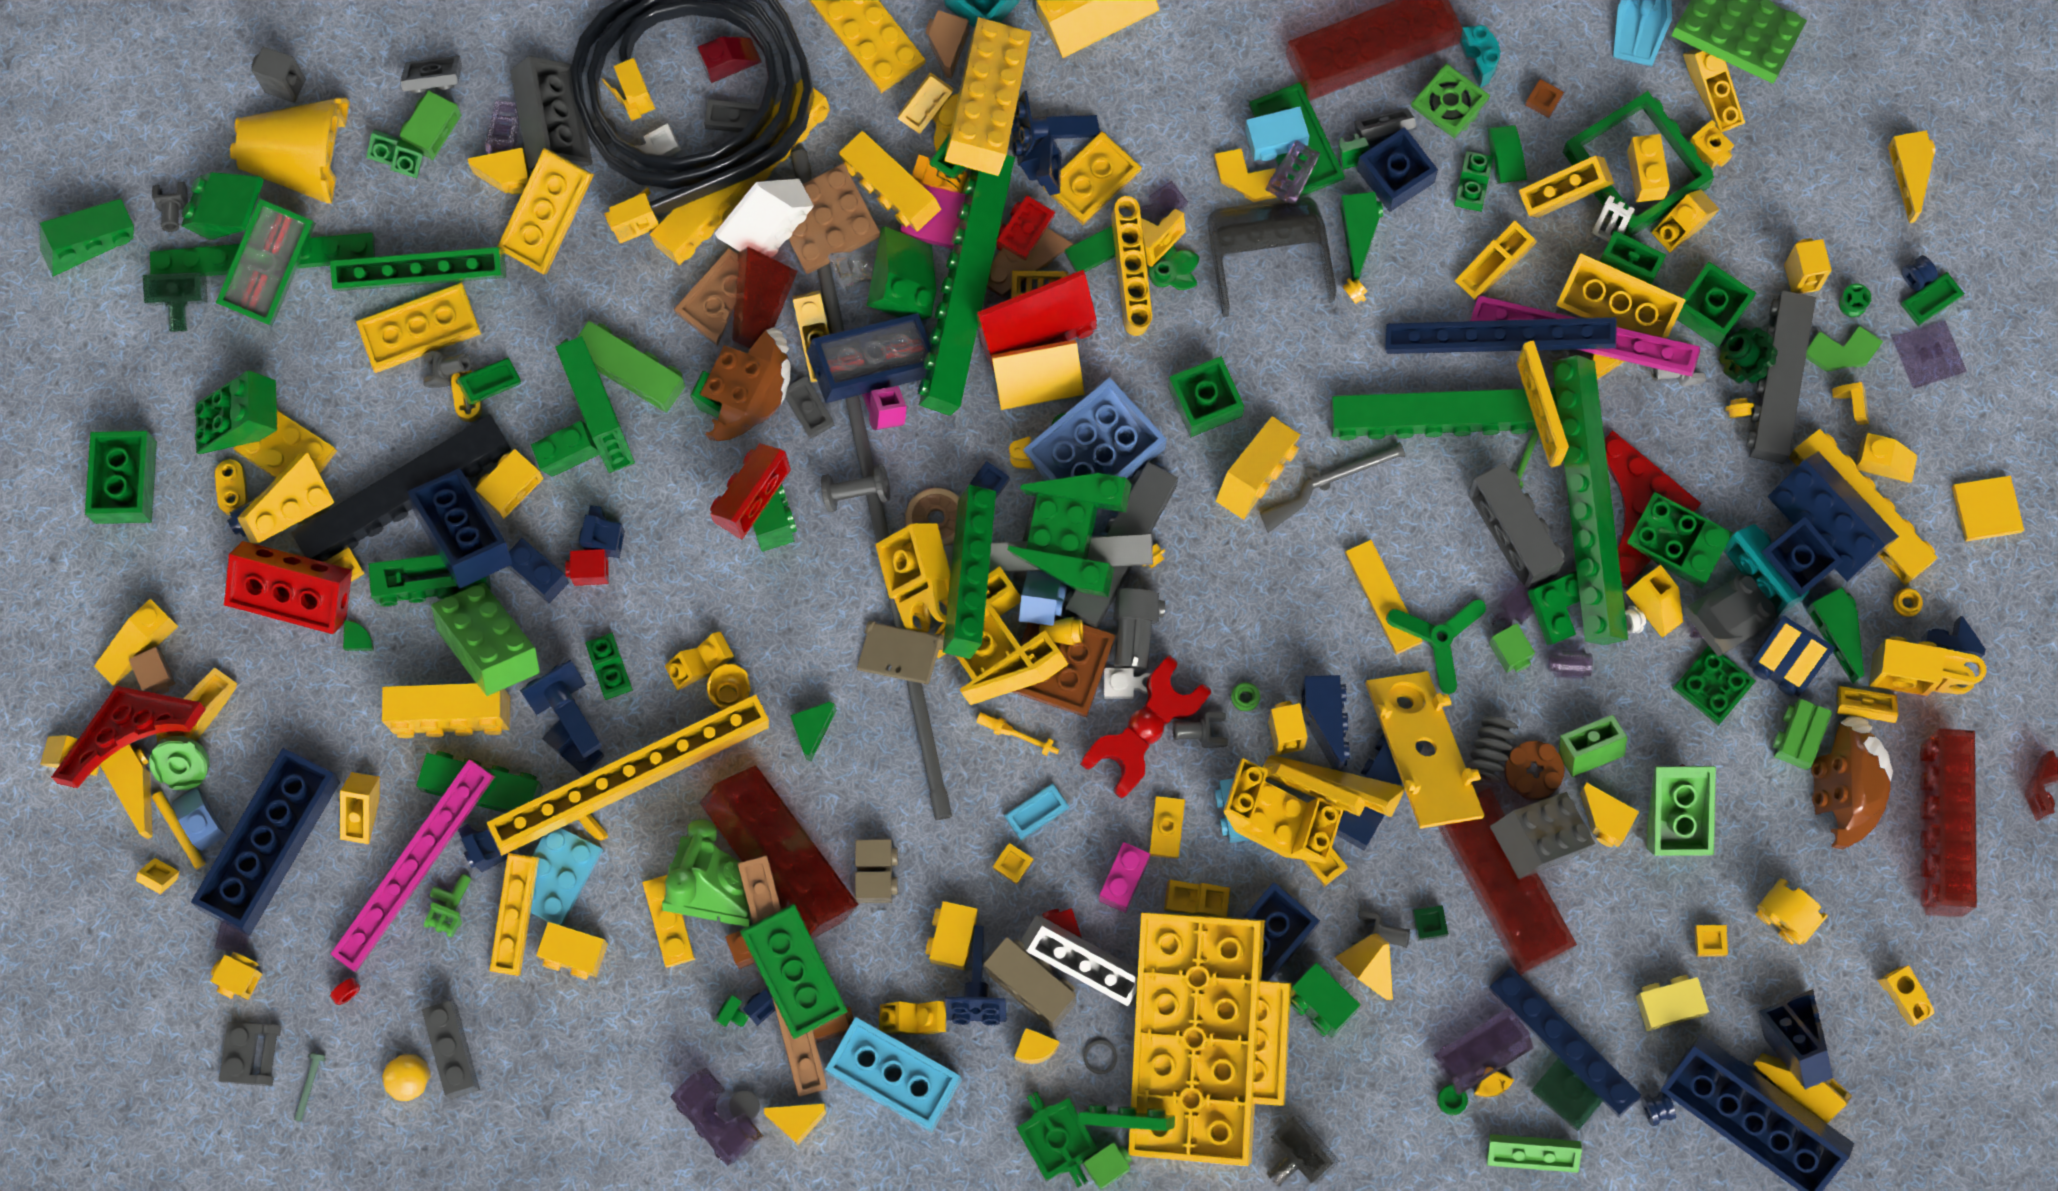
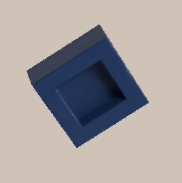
[970,461,1010,498]
[743,989,775,1026]

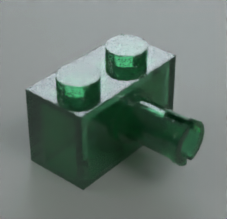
[143,272,208,332]

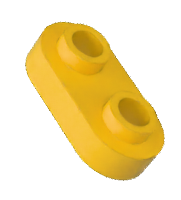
[215,459,248,516]

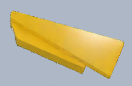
[1262,755,1405,817]

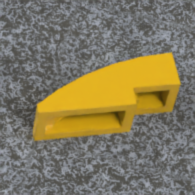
[1455,220,1537,300]
[156,667,237,743]

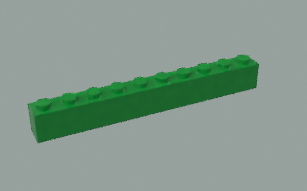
[918,154,1015,416]
[1552,355,1628,645]

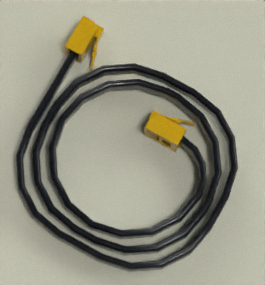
[570,0,814,244]

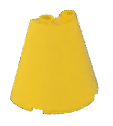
[230,97,350,204]

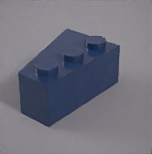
[1758,989,1833,1089]

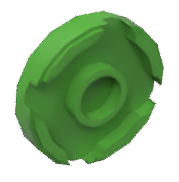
[149,736,210,790]

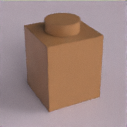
[129,647,176,695]

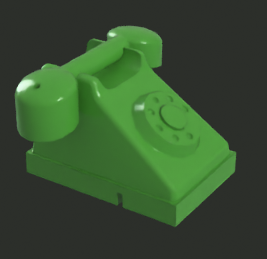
[662,819,752,927]

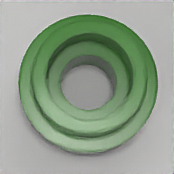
[1231,682,1260,712]

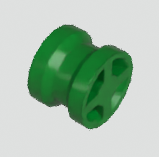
[1838,283,1872,318]

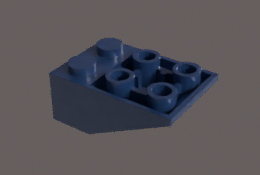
[1301,675,1350,771]

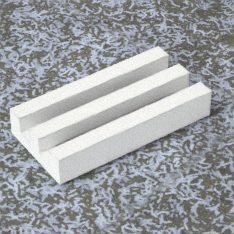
[1592,196,1635,242]

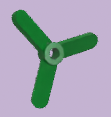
[1386,599,1486,695]

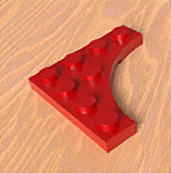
[1604,430,1702,588]
[51,686,206,788]

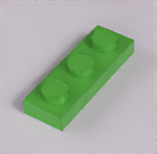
[1486,1134,1582,1173]

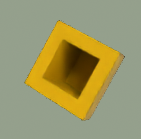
[1015,1028,1060,1064]

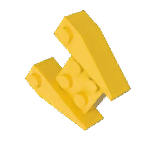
[935,566,1069,705]

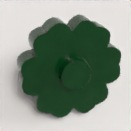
[1719,327,1778,384]

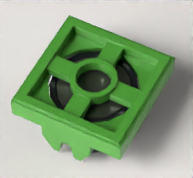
[1411,63,1490,139]

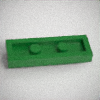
[1079,1104,1175,1131]

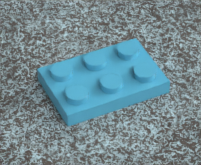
[531,828,603,926]

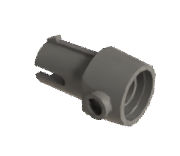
[1113,588,1165,670]

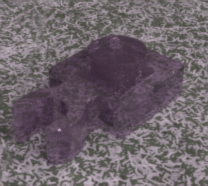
[1140,181,1188,223]
[1492,582,1534,631]

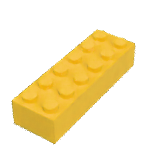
[944,17,1031,176]

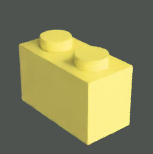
[1636,975,1709,1031]

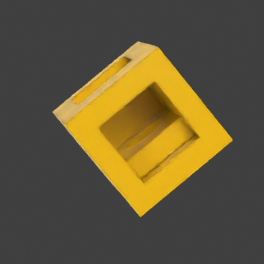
[1690,120,1734,169]

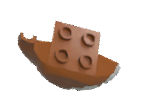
[700,328,791,441]
[1811,716,1893,850]

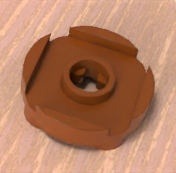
[1504,741,1565,800]

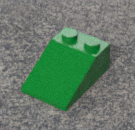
[181,172,264,240]
[866,226,936,321]

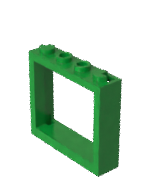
[1562,91,1714,237]
[555,336,635,473]

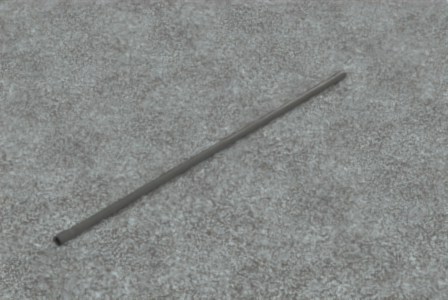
[791,150,952,820]

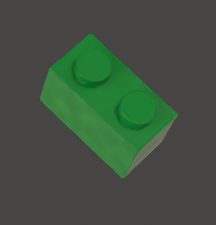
[530,421,600,477]

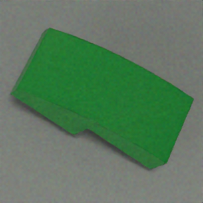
[1487,125,1527,184]
[366,129,424,179]
[1454,151,1494,212]
[585,632,633,700]

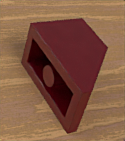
[697,36,762,83]

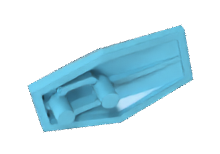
[1613,0,1672,67]

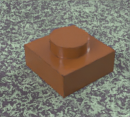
[1525,79,1564,118]

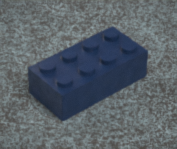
[1767,451,1899,582]
[407,468,512,589]
[1243,882,1320,981]

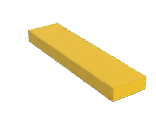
[1345,540,1423,655]
[489,853,539,976]

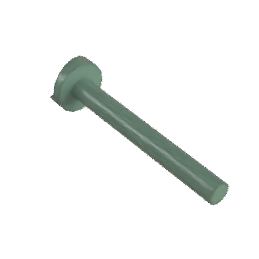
[294,1052,326,1122]

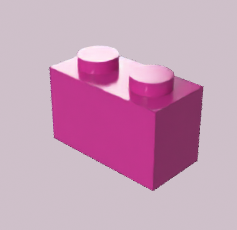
[1099,842,1150,913]

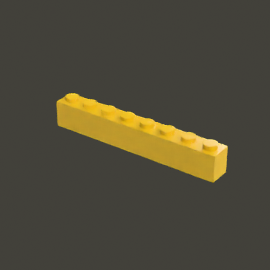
[649,79,830,266]

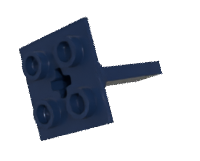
[1011,91,1100,166]
[520,659,603,758]
[945,926,1006,1026]

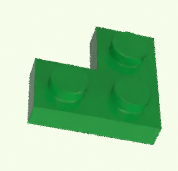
[1527,571,1580,645]

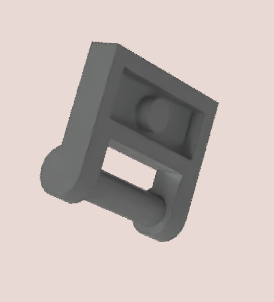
[219,1022,281,1087]

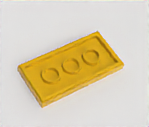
[497,148,594,274]
[356,282,481,373]
[1516,341,1569,468]

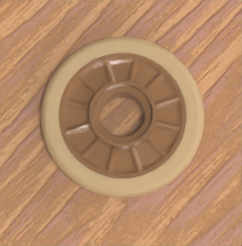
[905,488,960,546]

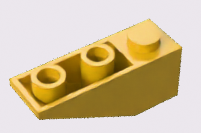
[1683,48,1745,132]
[792,290,830,382]
[1754,1053,1852,1123]

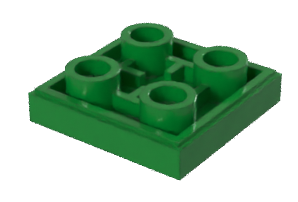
[1673,646,1756,726]

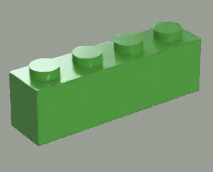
[577,321,686,413]

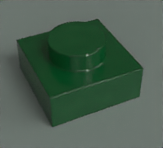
[1412,905,1448,941]

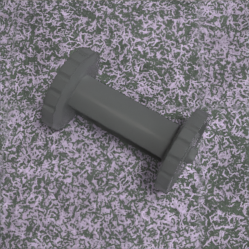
[821,464,890,512]

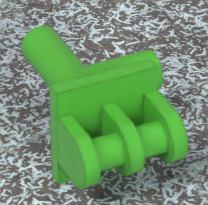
[424,874,471,938]

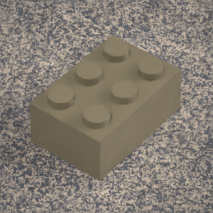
[983,937,1076,1031]

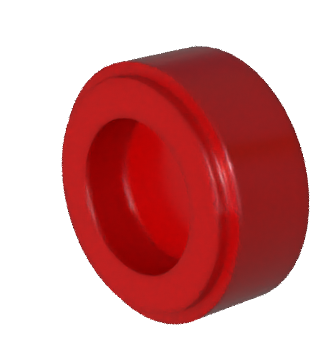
[330,977,361,1005]

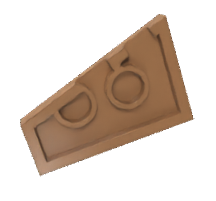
[987,228,1073,298]
[674,248,751,346]

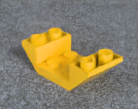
[1223,758,1343,863]

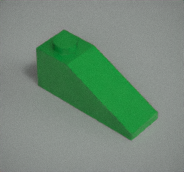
[1340,191,1383,281]
[1806,587,1864,684]

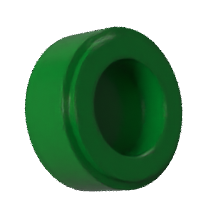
[1437,1084,1468,1116]

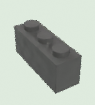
[422,1000,480,1099]

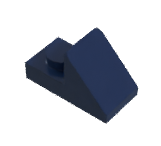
[1020,135,1062,196]
[1921,616,1986,658]
[542,720,604,776]

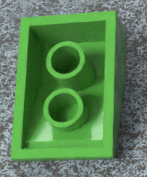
[1647,766,1716,856]

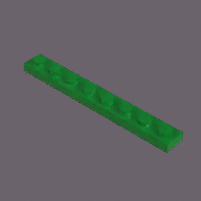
[150,232,375,281]

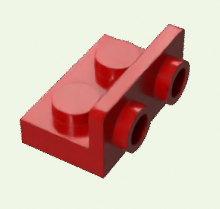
[997,195,1055,261]

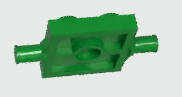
[1016,1091,1099,1188]

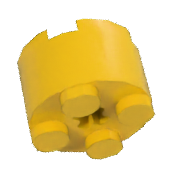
[1755,878,1828,945]

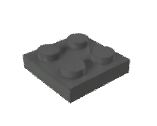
[400,55,462,93]

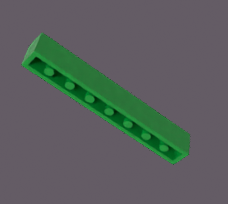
[1330,388,1558,441]

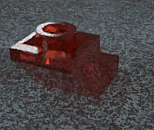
[2024,750,2058,822]

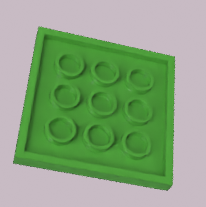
[1671,0,1807,84]

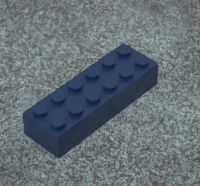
[191,748,340,936]
[1660,1033,1854,1191]

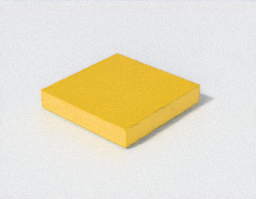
[1952,475,2024,542]

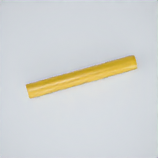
[152,791,206,869]

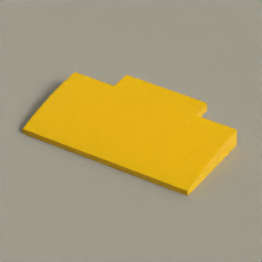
[1128,912,1291,1166]

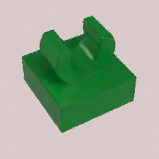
[1339,133,1369,170]
[713,995,749,1027]

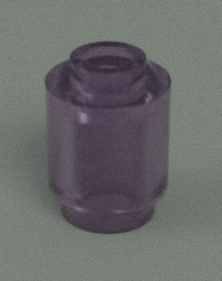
[1548,648,1593,679]

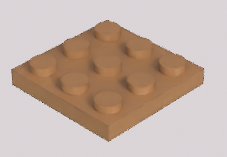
[789,163,880,274]

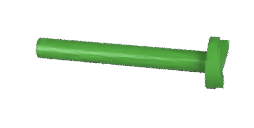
[1516,430,1539,489]

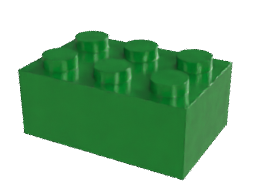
[85,431,157,524]

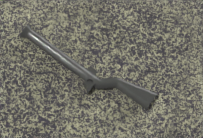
[1260,442,1405,533]

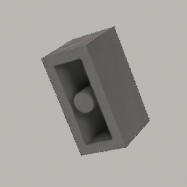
[252,47,306,103]

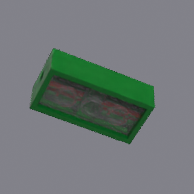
[216,198,316,326]

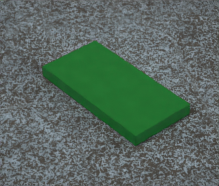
[1249,82,1345,200]
[740,903,848,1039]

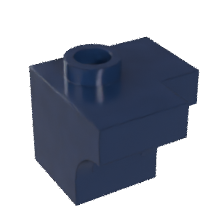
[579,505,625,558]
[458,824,512,873]

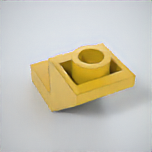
[665,632,734,691]
[879,1001,946,1035]

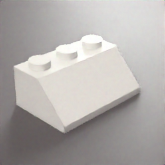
[715,179,814,259]

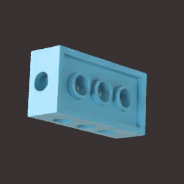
[825,1017,962,1133]

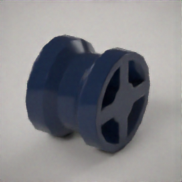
[1901,255,1938,291]
[1641,1091,1676,1127]

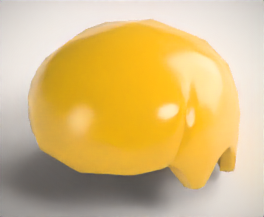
[707,663,751,710]
[382,1054,431,1101]

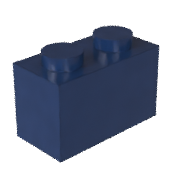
[508,538,569,604]

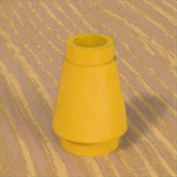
[1039,617,1083,646]

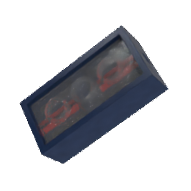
[807,313,932,404]

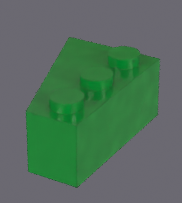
[39,198,134,277]

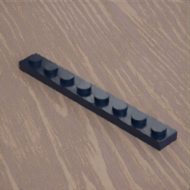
[1385,317,1617,354]

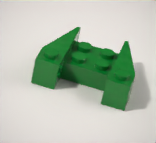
[1007,473,1132,598]

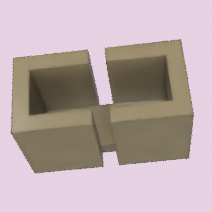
[855,839,898,903]

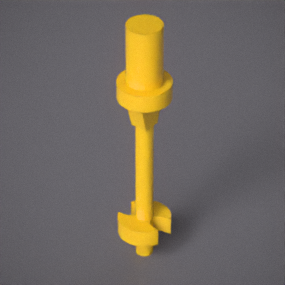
[976,712,1060,756]

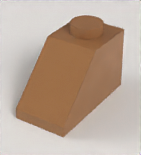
[926,10,970,79]

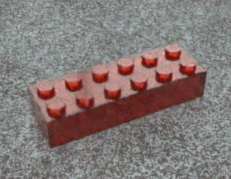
[1286,0,1463,101]
[1920,728,1977,918]
[700,765,859,939]
[1437,787,1577,976]

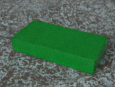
[1064,226,1116,272]
[1901,272,1965,326]
[457,357,521,405]

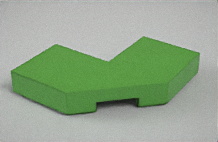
[1806,326,1883,372]

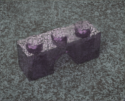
[670,1068,764,1166]

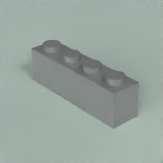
[1021,914,1138,1006]

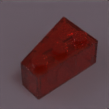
[732,246,798,349]

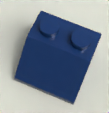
[1761,517,1843,597]

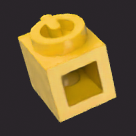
[210,951,262,1000]

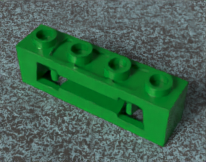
[368,555,491,607]

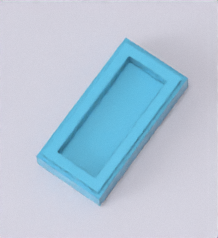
[1004,783,1069,841]

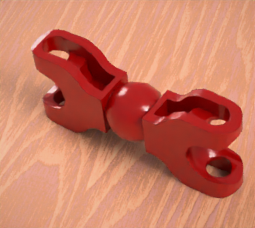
[1080,655,1211,799]

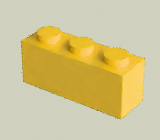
[1519,155,1615,218]

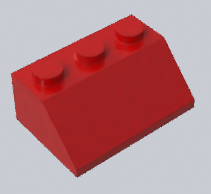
[710,443,791,540]

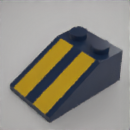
[1748,615,1835,697]

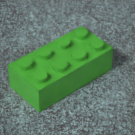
[431,582,540,696]

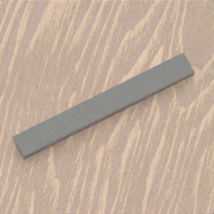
[944,534,1153,573]

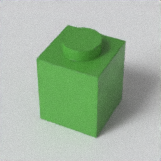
[1489,623,1535,673]
[1083,1142,1132,1191]

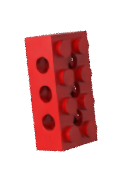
[224,541,352,634]

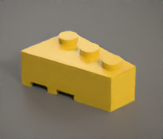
[1216,416,1301,520]
[237,452,334,543]

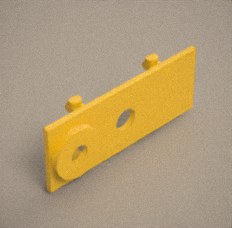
[1365,671,1484,828]

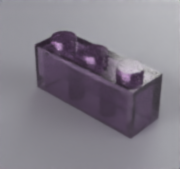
[1433,1008,1534,1095]

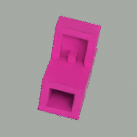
[862,386,907,430]

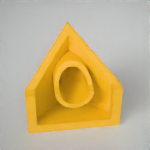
[1335,933,1393,1000]

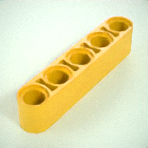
[1111,196,1152,336]

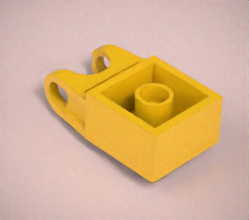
[875,523,951,633]
[1869,636,1987,696]

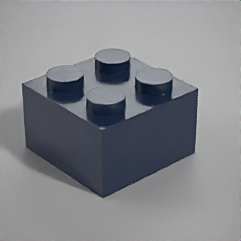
[1357,127,1438,212]

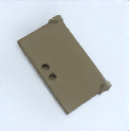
[857,620,944,685]

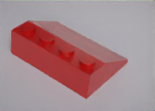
[977,270,1097,371]

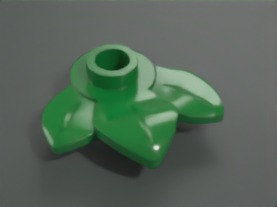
[1148,245,1200,290]

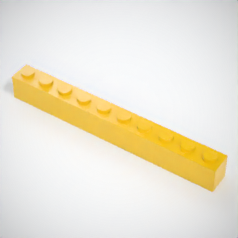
[486,694,769,856]

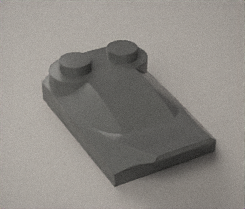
[1682,574,1777,657]

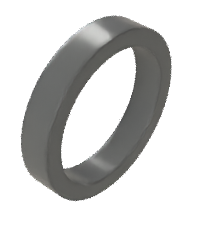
[1084,1040,1117,1074]

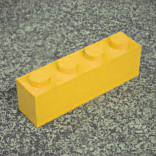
[838,131,941,232]

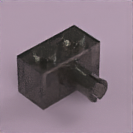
[1266,1115,1340,1187]

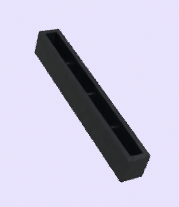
[291,414,511,562]

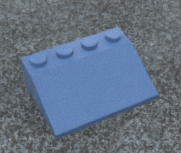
[1023,377,1167,481]

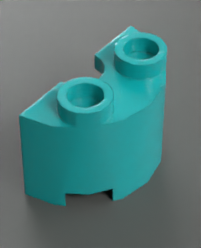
[1459,25,1501,88]

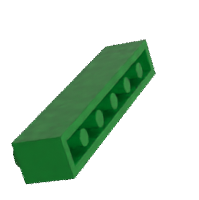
[330,247,507,291]
[943,484,996,659]

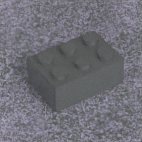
[1490,792,1596,879]

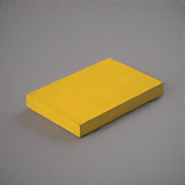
[1043,131,1142,225]
[991,339,1085,410]

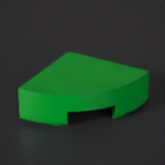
[343,621,374,651]

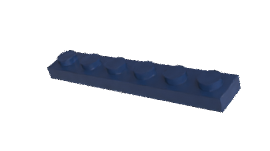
[1489,967,1641,1118]

